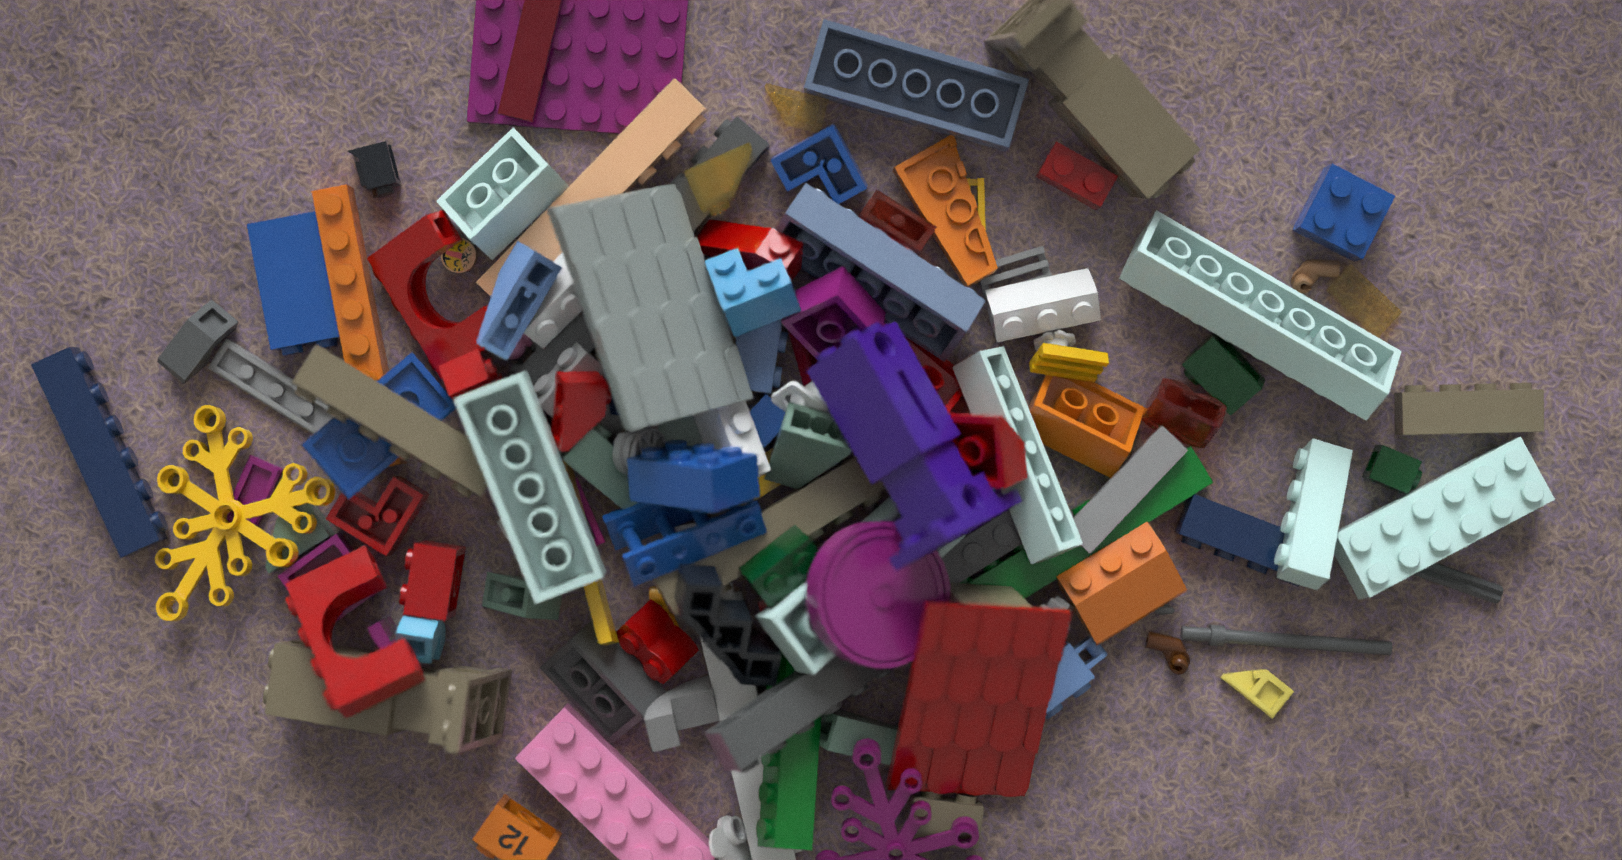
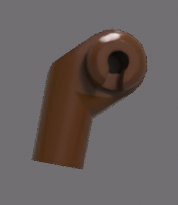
[1145,631,1190,675]

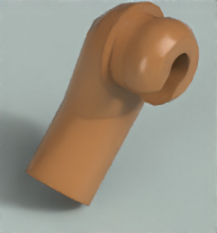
[1291,259,1340,294]

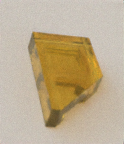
[765,83,829,133]

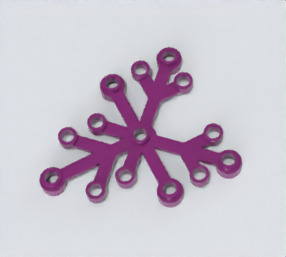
[814,738,983,860]

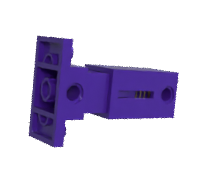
[807,321,1023,571]

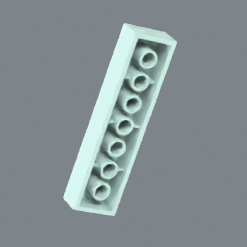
[1119,210,1401,420]

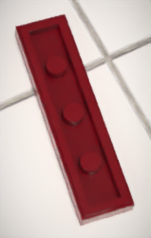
[498,0,563,123]

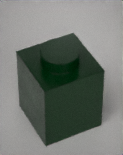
[1362,445,1422,494]

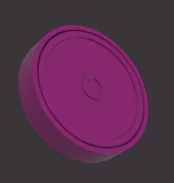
[806,521,950,668]

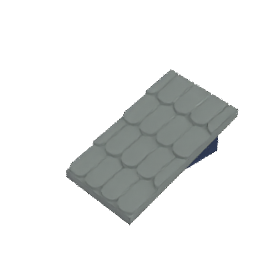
[546,184,753,430]

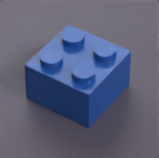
[1292,163,1395,262]

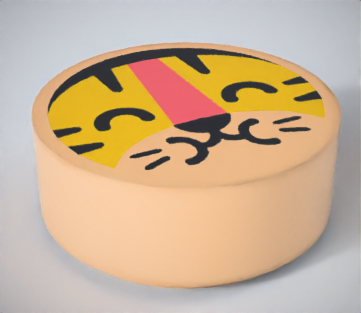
[441,238,477,274]

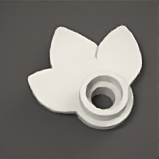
[709,815,752,860]

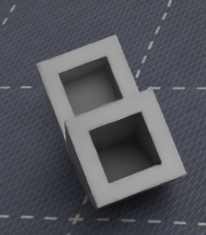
[645,675,720,752]

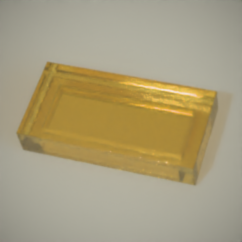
[1326,264,1402,338]

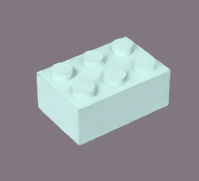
[437,128,569,260]

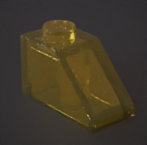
[684,142,753,216]

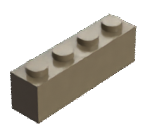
[1394,383,1545,435]

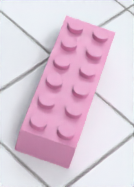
[515,703,715,860]

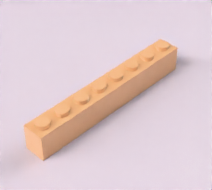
[476,78,708,297]

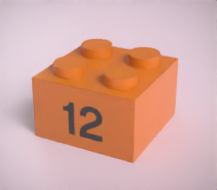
[472,794,562,860]

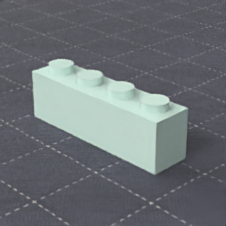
[1274,438,1353,590]

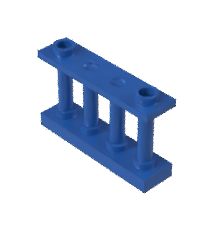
[602,501,768,587]

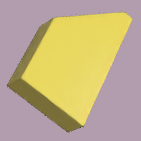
[1220,669,1294,719]

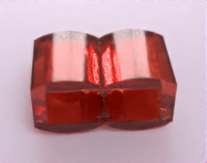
[1141,378,1227,448]

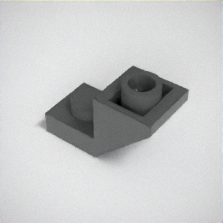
[157,300,238,384]

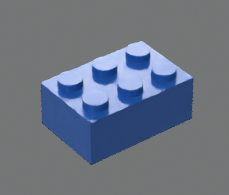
[627,440,760,512]

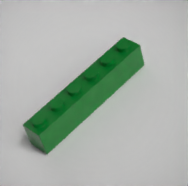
[756,651,821,850]

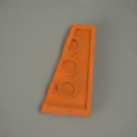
[893,135,998,287]

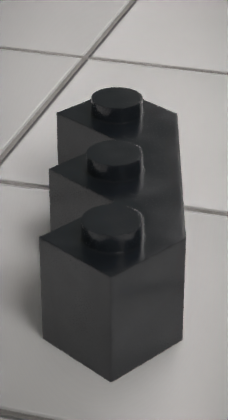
[674,564,782,686]

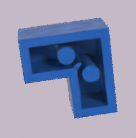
[770,123,868,204]

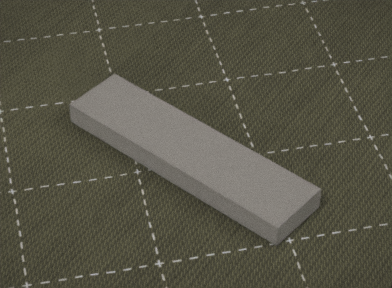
[208,338,333,434]
[1073,426,1188,554]

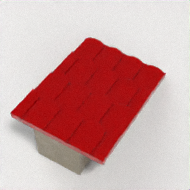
[886,583,1072,797]

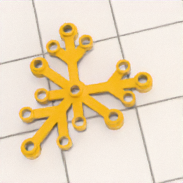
[155,405,336,622]

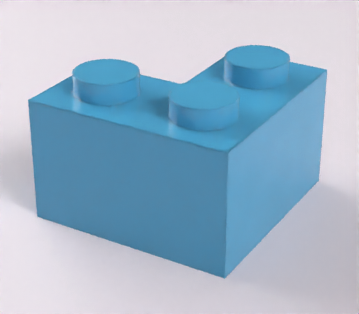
[704,248,802,337]

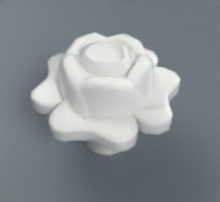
[1034,329,1076,350]

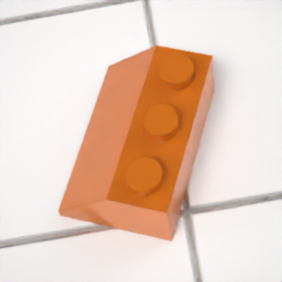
[1028,375,1145,478]
[1056,522,1187,646]

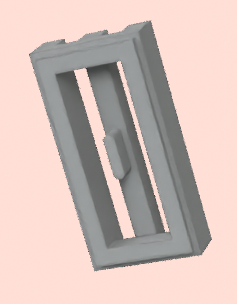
[979,246,1052,300]

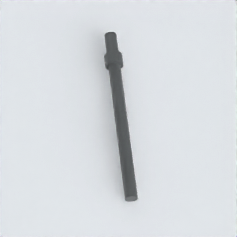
[1180,625,1392,655]

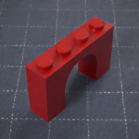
[367,210,489,379]
[285,546,426,719]

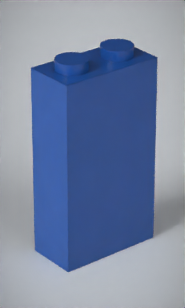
[247,211,340,356]

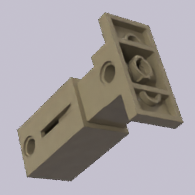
[985,0,1201,199]
[263,639,512,754]

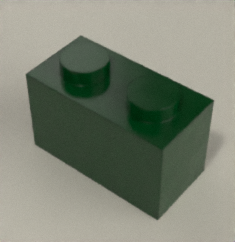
[1182,333,1265,416]
[738,525,819,609]

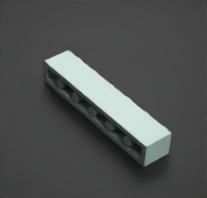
[953,346,1083,564]

